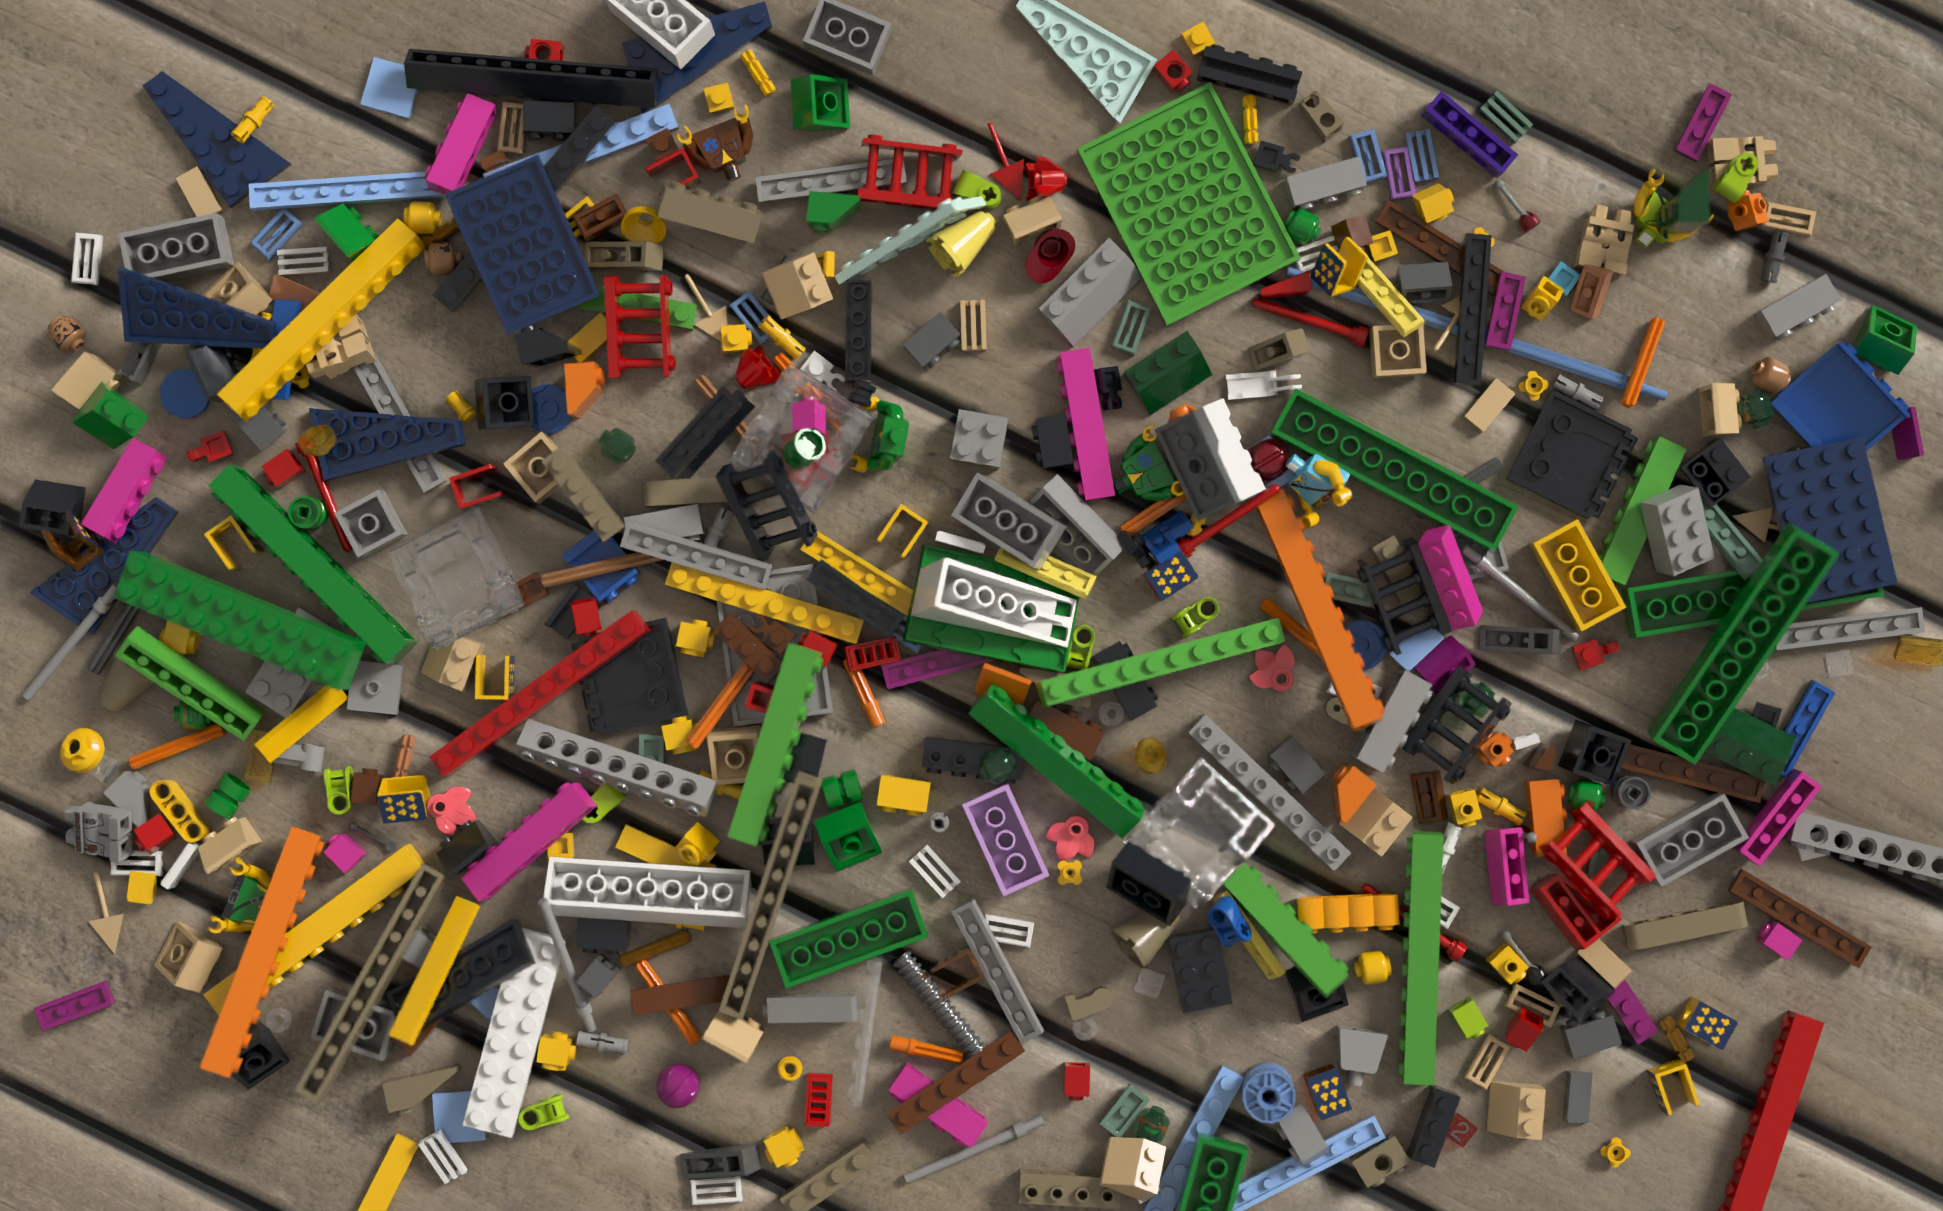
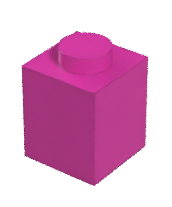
[792,398,826,436]
[323,833,368,873]
[1756,920,1802,960]

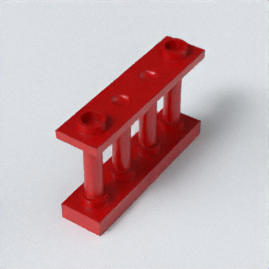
[856,135,963,211]
[604,274,676,378]
[1538,803,1656,920]

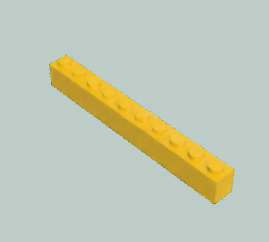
[217,218,425,422]
[204,843,426,1016]

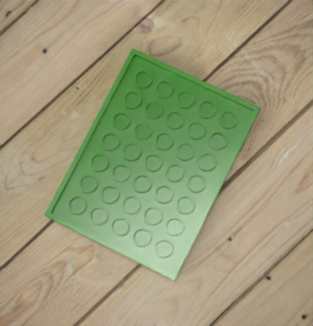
[1077,82,1301,326]

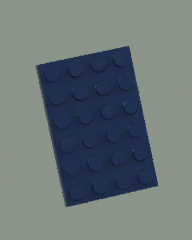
[444,154,601,335]
[1762,436,1898,603]

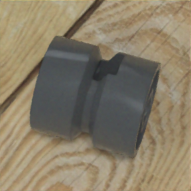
[1610,775,1651,809]

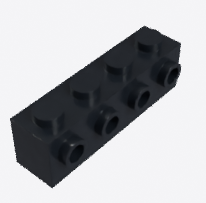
[922,736,1024,784]

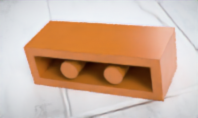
[1524,778,1570,857]

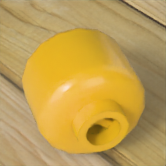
[404,201,442,234]
[1353,951,1392,985]

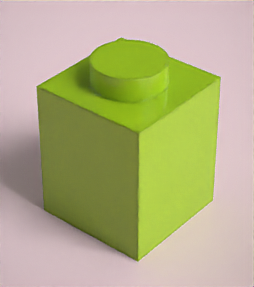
[1448,997,1489,1039]

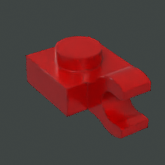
[186,430,234,463]
[1571,639,1620,670]

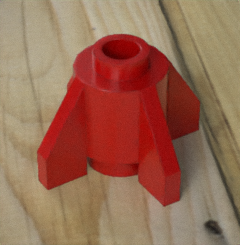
[1025,157,1067,202]
[736,345,783,390]

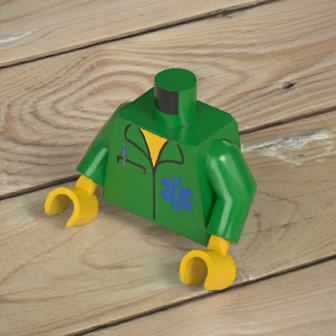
[850,396,909,473]
[1113,424,1185,501]

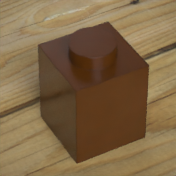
[645,128,679,161]
[1331,215,1374,252]
[350,768,384,806]

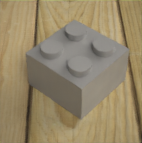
[950,409,1008,469]
[334,490,408,558]

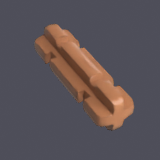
[392,734,416,777]

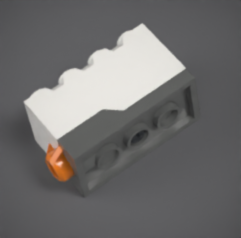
[1155,399,1266,521]

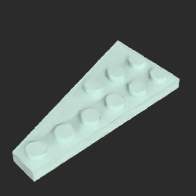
[1016,0,1157,126]
[834,196,986,285]

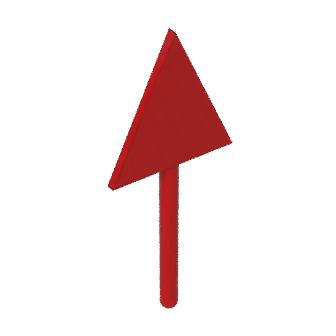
[988,122,1024,201]

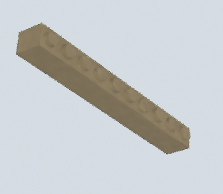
[719,771,823,1020]
[295,864,449,1103]

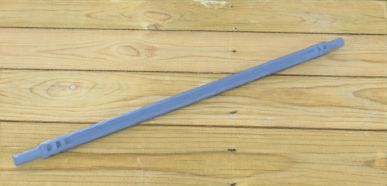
[1286,267,1667,401]

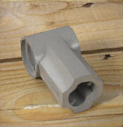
[272,743,325,772]

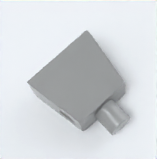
[1337,1025,1388,1086]

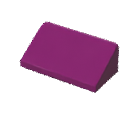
[1892,406,1924,460]

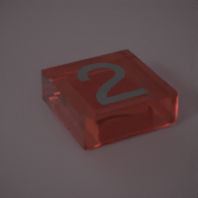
[1447,1112,1478,1148]

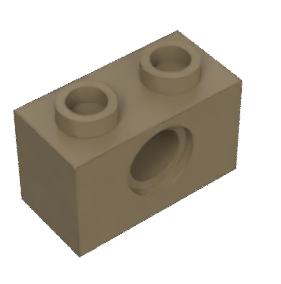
[1349,1132,1410,1188]

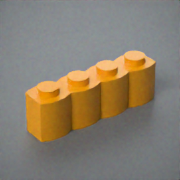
[1296,893,1399,934]

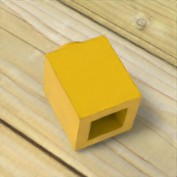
[1411,183,1454,223]
[719,324,752,355]
[1446,788,1482,828]
[1485,943,1529,984]

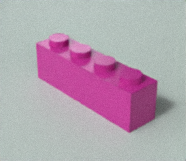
[425,93,498,195]
[81,438,168,543]
[1418,525,1483,630]
[1732,769,1822,866]
[889,1062,988,1148]

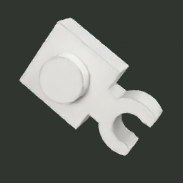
[799,351,845,393]

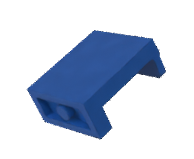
[562,530,641,604]

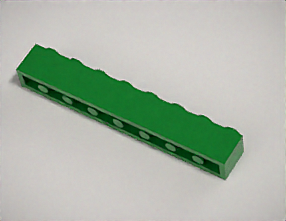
[968,683,1145,839]

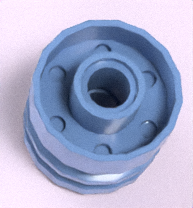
[1242,1062,1296,1123]

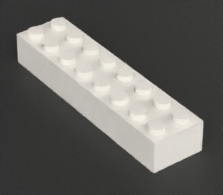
[543,857,751,928]
[462,927,567,1138]

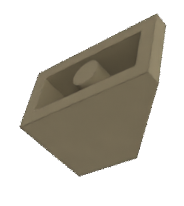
[1248,328,1311,371]

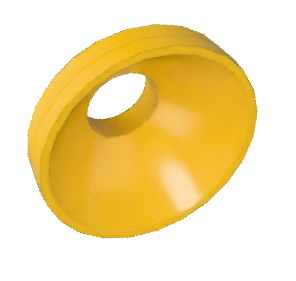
[621,206,667,244]
[60,728,105,773]

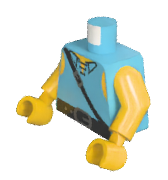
[1285,454,1351,529]

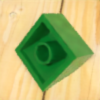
[790,74,850,132]
[806,191,862,234]
[314,203,379,261]
[1854,305,1917,375]
[71,382,149,449]
[814,802,883,872]

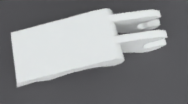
[1226,370,1302,400]

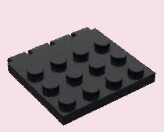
[1506,390,1638,519]
[571,617,689,735]

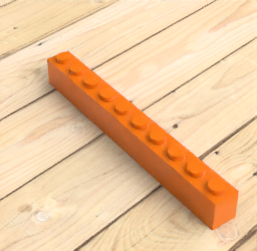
[1256,489,1385,733]
[200,826,325,1078]

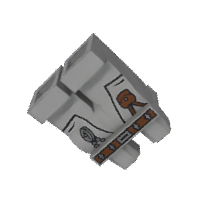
[65,802,133,864]

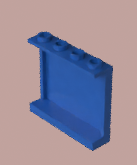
[1769,341,1911,451]

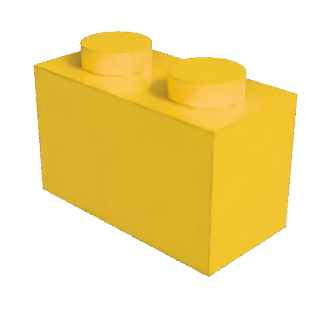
[877,774,931,816]

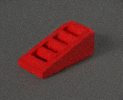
[1258,271,1311,299]
[844,636,901,672]
[805,1073,833,1127]

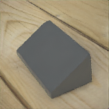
[1563,1070,1593,1123]

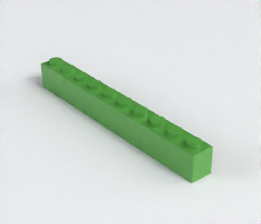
[1035,618,1286,708]
[1398,831,1444,1086]

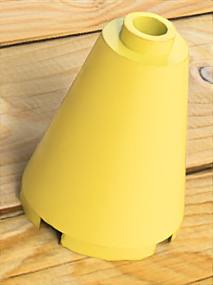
[926,211,996,277]

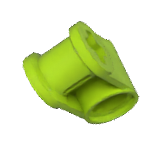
[1713,153,1758,203]
[952,170,1002,209]
[1171,597,1219,639]
[1066,624,1095,670]
[324,766,355,815]
[583,784,627,824]
[518,1093,570,1130]

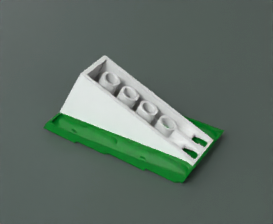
[902,545,1080,673]

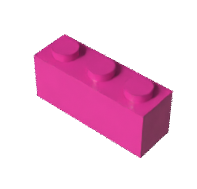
[1484,828,1529,905]

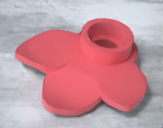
[1250,645,1295,691]
[427,786,476,835]
[1046,815,1095,861]

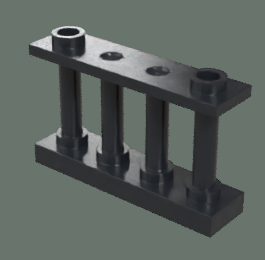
[655,387,756,479]
[715,449,818,561]
[1357,537,1452,655]
[1402,666,1512,784]

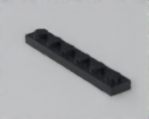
[1454,233,1492,386]

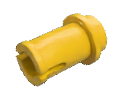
[445,390,476,423]

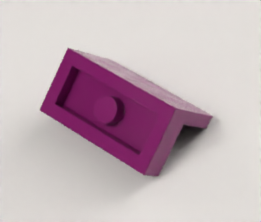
[1414,635,1476,695]

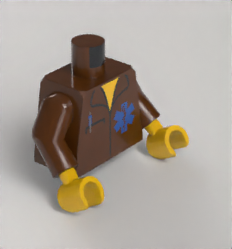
[675,104,753,182]

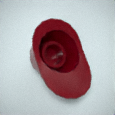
[1025,229,1076,283]
[1247,439,1291,486]

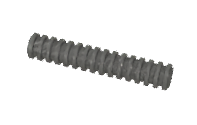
[893,951,985,1058]

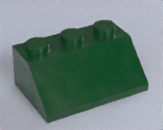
[1655,171,1709,234]
[1123,331,1212,415]
[1705,708,1796,786]

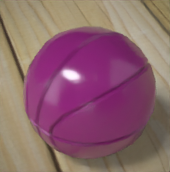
[656,1063,700,1108]

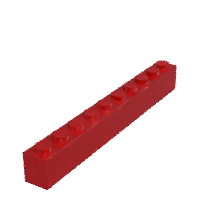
[429,611,651,777]
[1718,1010,1824,1211]

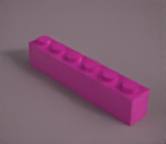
[1056,347,1115,502]
[461,782,597,902]

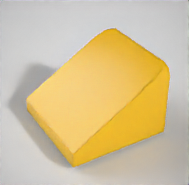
[127,871,157,905]

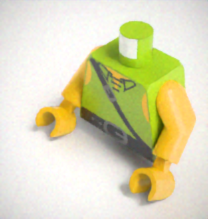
[1634,169,1714,248]

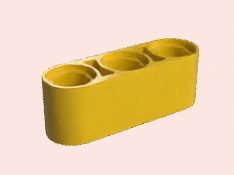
[150,779,210,843]

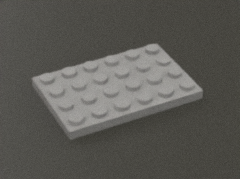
[717,564,833,726]

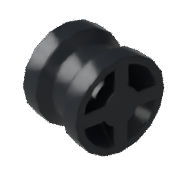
[847,380,877,407]

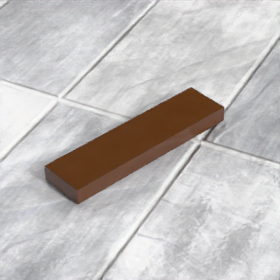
[630,975,730,1016]

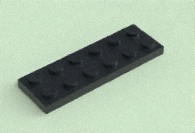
[386,918,536,1031]

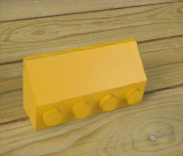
[1529,519,1626,631]

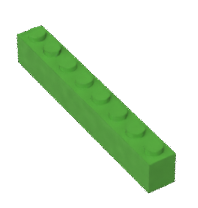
[728,643,823,846]

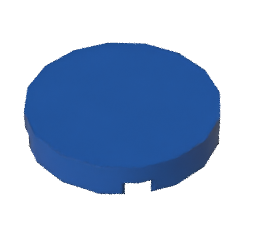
[160,369,211,418]
[531,384,572,434]
[1344,620,1386,670]

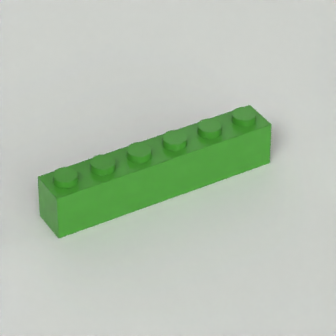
[1597,436,1687,586]
[115,626,265,741]
[1222,863,1349,999]

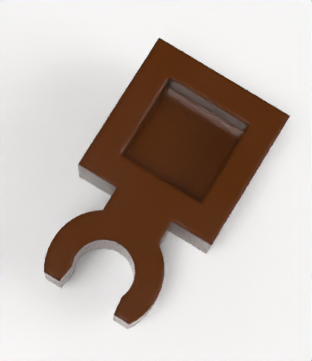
[749,614,796,655]

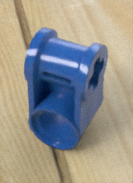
[1207,896,1251,948]

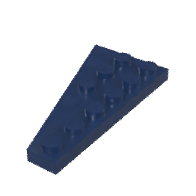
[622,1,772,114]
[142,71,292,208]
[118,267,277,349]
[309,408,466,481]
[30,497,179,635]

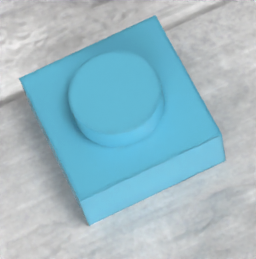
[1548,261,1581,297]

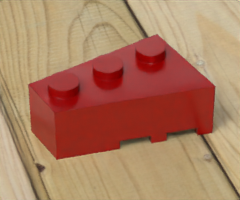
[1530,874,1623,950]

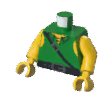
[207,857,271,933]

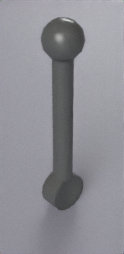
[348,821,396,851]

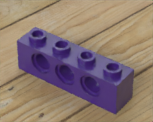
[1420,90,1518,179]

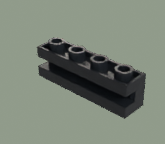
[1196,45,1302,105]
[845,280,872,383]
[807,559,904,637]

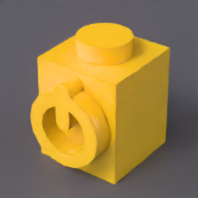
[1521,276,1564,322]
[676,619,716,657]
[159,620,201,656]
[661,716,698,755]
[674,822,720,867]
[537,1032,577,1071]
[764,1125,805,1168]

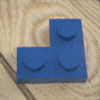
[1141,511,1194,564]

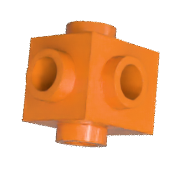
[1727,191,1769,231]
[1476,731,1514,767]

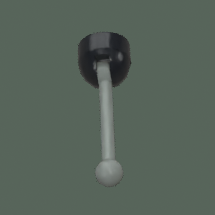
[1501,931,1549,986]

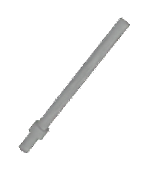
[1460,544,1579,642]
[22,583,118,700]
[538,898,597,1032]
[904,1115,1045,1184]

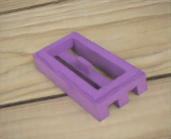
[1382,147,1416,201]

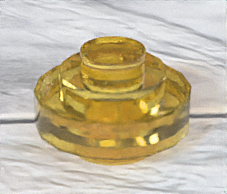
[298,425,337,456]
[1134,737,1167,774]

